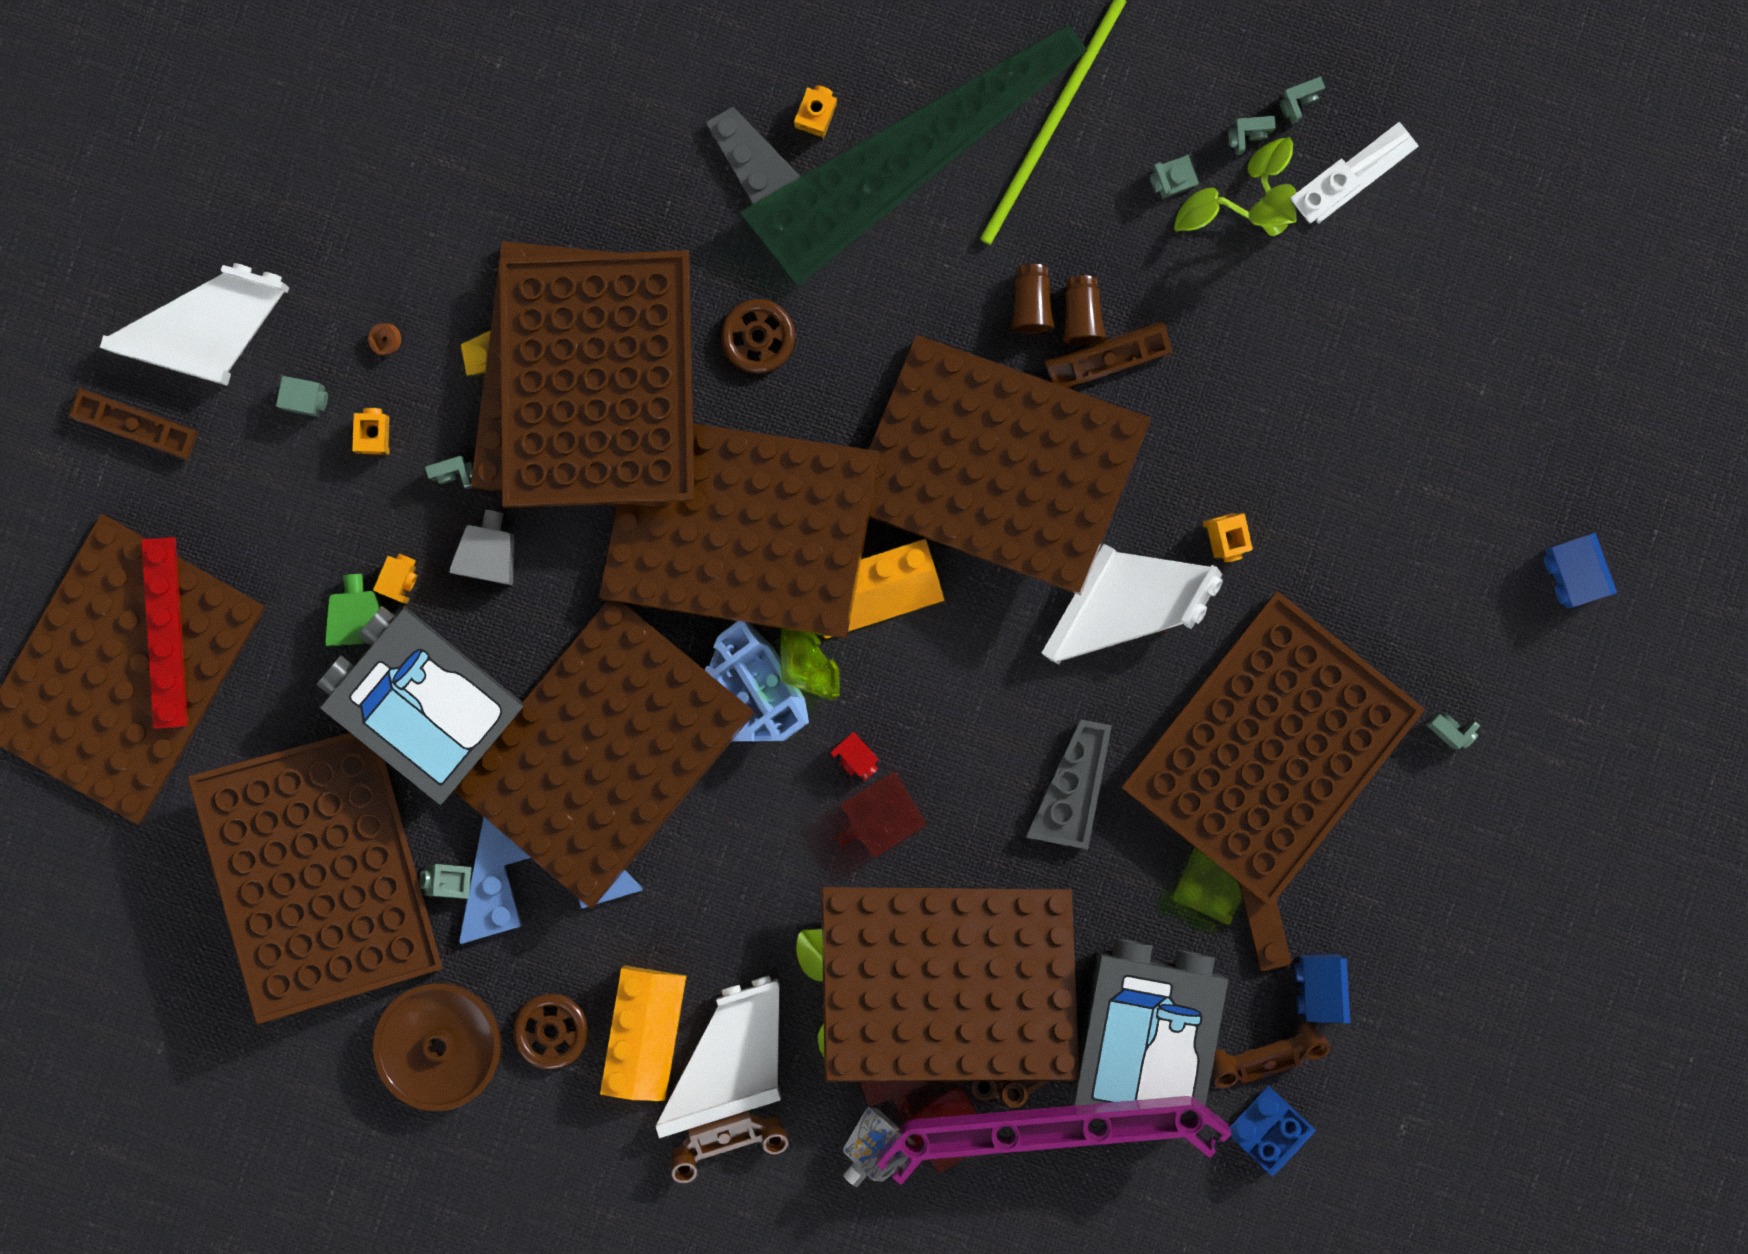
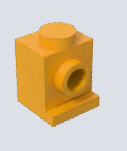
[794,85,837,138]
[352,408,389,455]
[1203,513,1253,562]
[373,553,417,604]

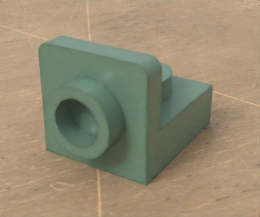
[1280,77,1325,124]
[1229,116,1275,155]
[1150,155,1199,199]
[425,456,473,490]
[1426,714,1480,749]
[419,864,471,899]

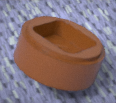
[368,323,401,355]

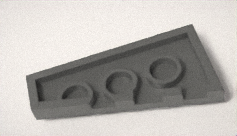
[706,107,822,232]
[1026,720,1112,849]

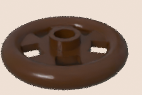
[720,299,795,374]
[513,993,588,1069]

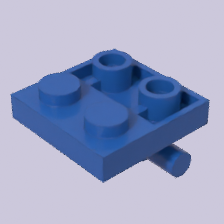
[1229,1086,1316,1177]

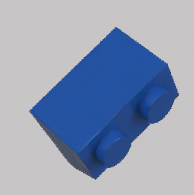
[1544,533,1617,608]
[1294,954,1350,1023]

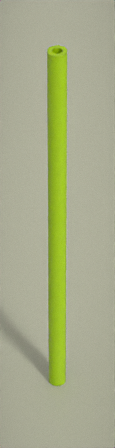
[980,0,1126,245]

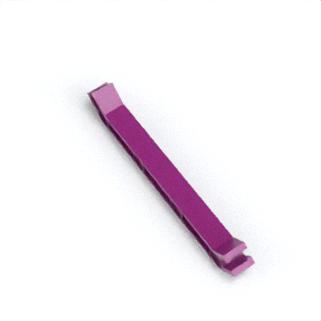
[876,1096,1231,1185]

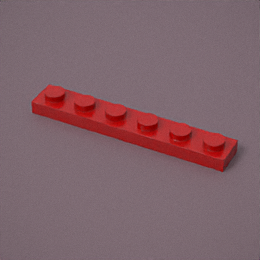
[141,537,188,728]

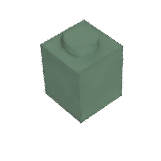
[276,376,328,417]

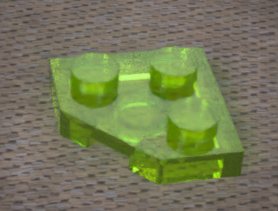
[781,628,840,701]
[1171,847,1242,925]

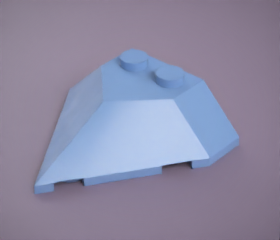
[705,622,809,742]

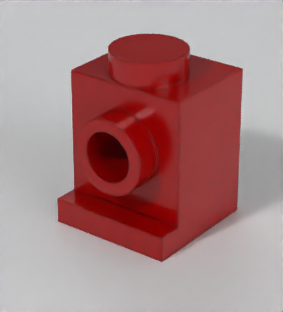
[831,732,879,781]

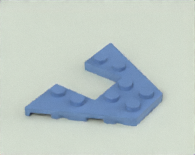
[460,817,643,944]

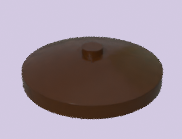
[373,983,502,1111]

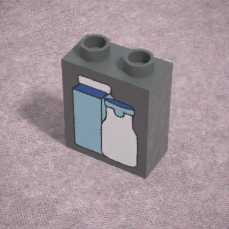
[316,606,523,805]
[1070,938,1228,1132]

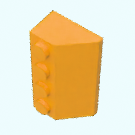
[824,539,944,639]
[600,965,686,1101]

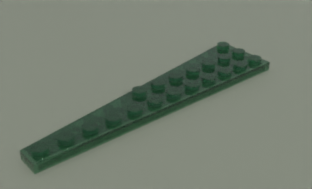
[739,25,1087,286]

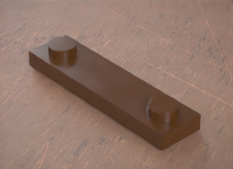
[1044,321,1173,388]
[68,388,199,461]
[1238,883,1292,971]

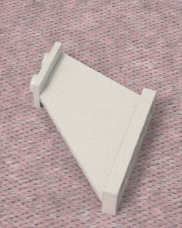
[1290,122,1418,224]
[100,263,289,386]
[1042,544,1223,665]
[656,975,782,1138]

